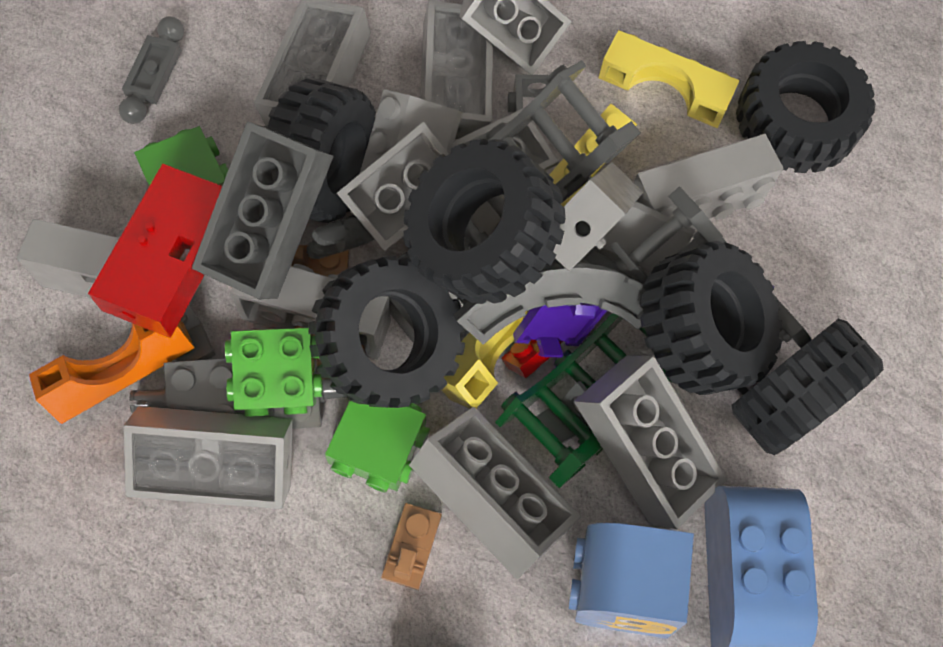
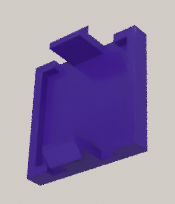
[513,303,607,358]

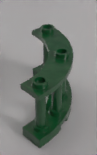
[495,313,672,488]

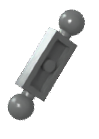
[119,16,184,124]

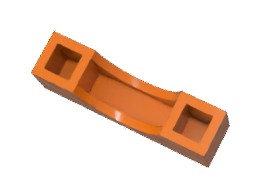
[29,320,195,424]

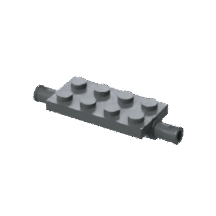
[129,358,348,429]

